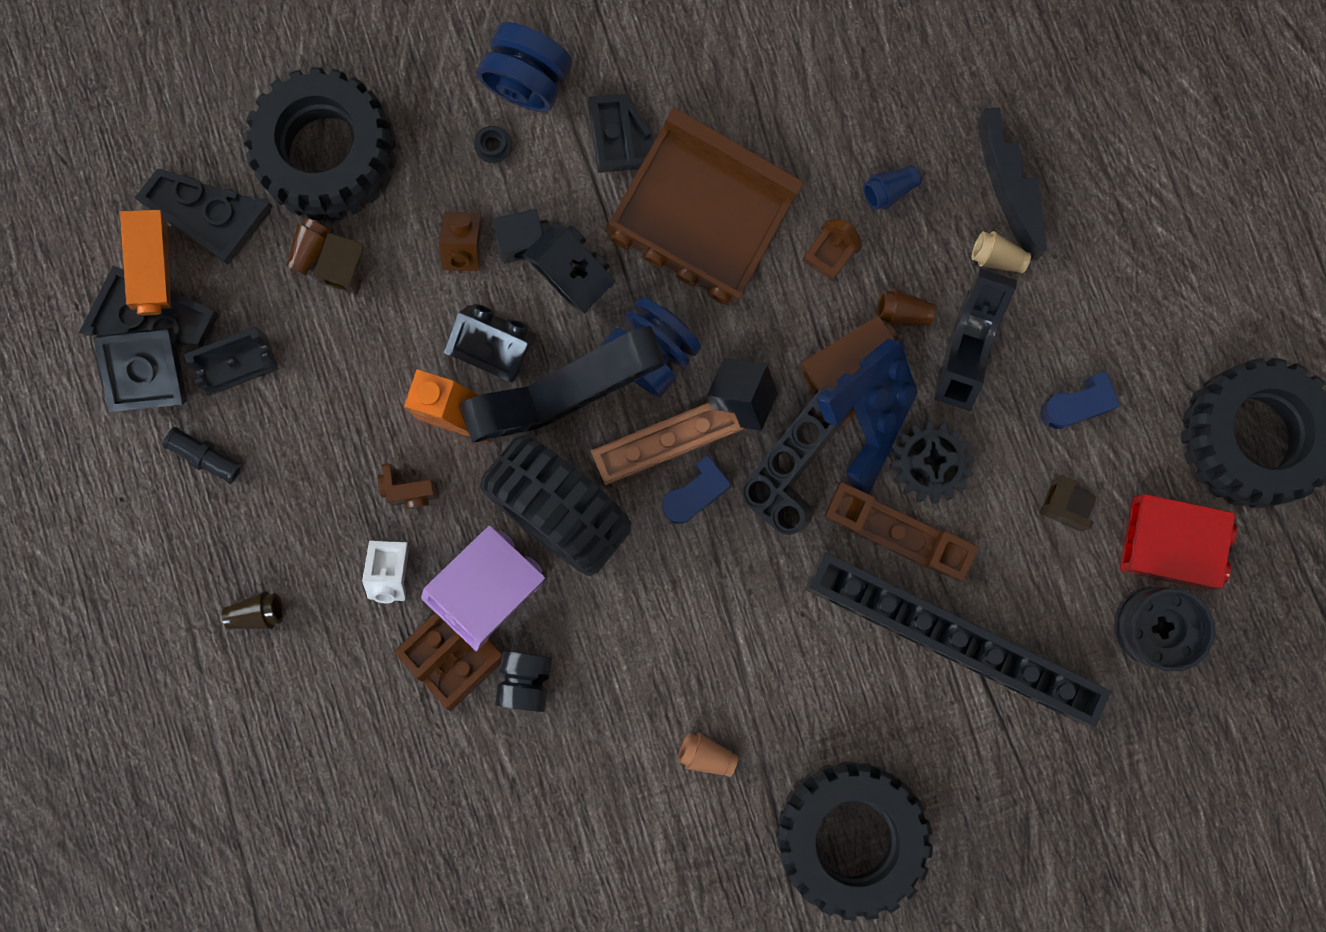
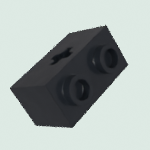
[523,223,615,314]

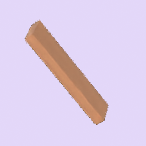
[591,402,745,487]

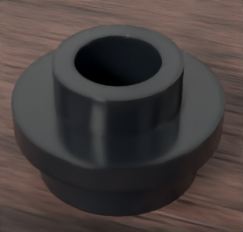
[474,126,511,163]

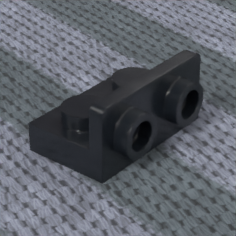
[444,304,536,383]

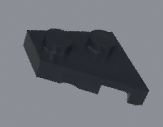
[588,94,654,173]

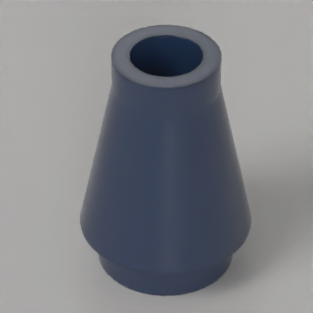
[863,165,921,210]

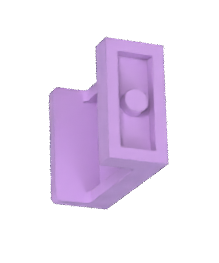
[421,525,545,652]

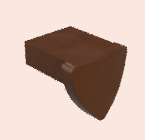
[802,219,862,282]

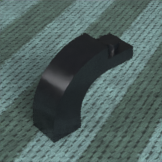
[934,268,1017,411]

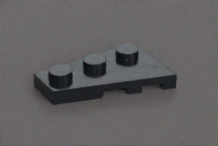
[135,168,273,265]
[79,265,218,347]

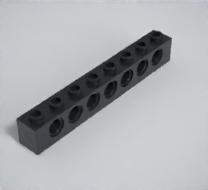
[805,553,1112,727]

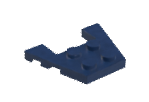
[816,339,918,494]

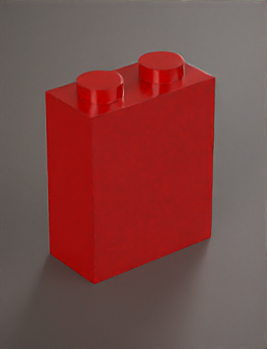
[1119,494,1237,590]

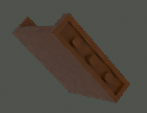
[605,107,804,305]

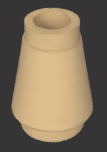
[971,231,1031,274]

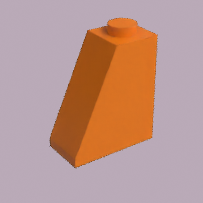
[120,210,171,315]
[404,369,491,443]

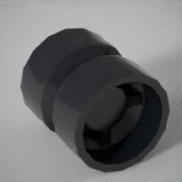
[495,651,553,712]

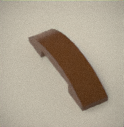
[824,482,979,582]

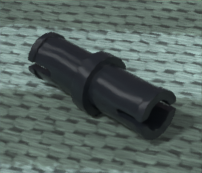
[163,427,243,484]

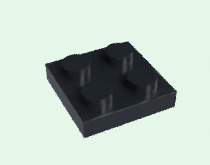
[93,327,187,412]

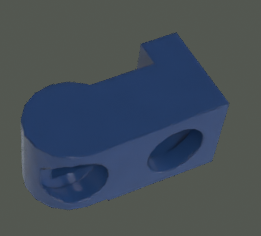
[1040,371,1120,430]
[662,455,731,524]

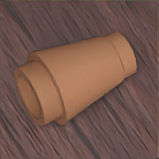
[678,732,738,777]

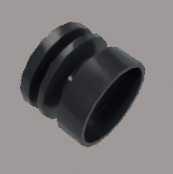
[1114,586,1215,671]

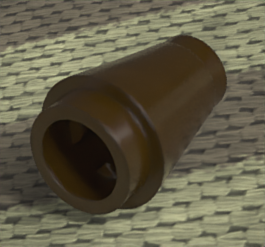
[222,591,284,630]

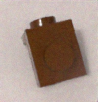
[439,212,482,271]
[378,463,438,509]

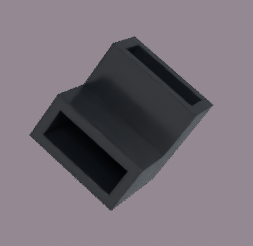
[707,358,778,431]

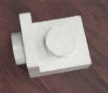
[362,541,409,603]

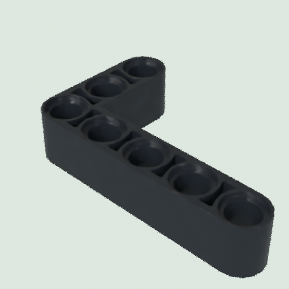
[459,326,666,443]

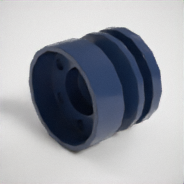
[599,297,701,398]

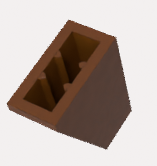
[798,315,899,432]

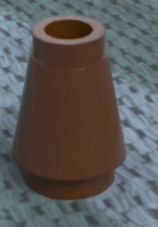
[286,216,333,275]
[877,288,935,326]

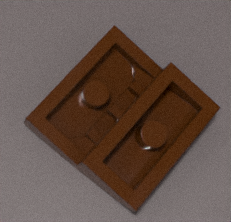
[394,613,502,712]

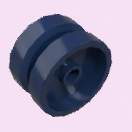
[476,22,572,112]

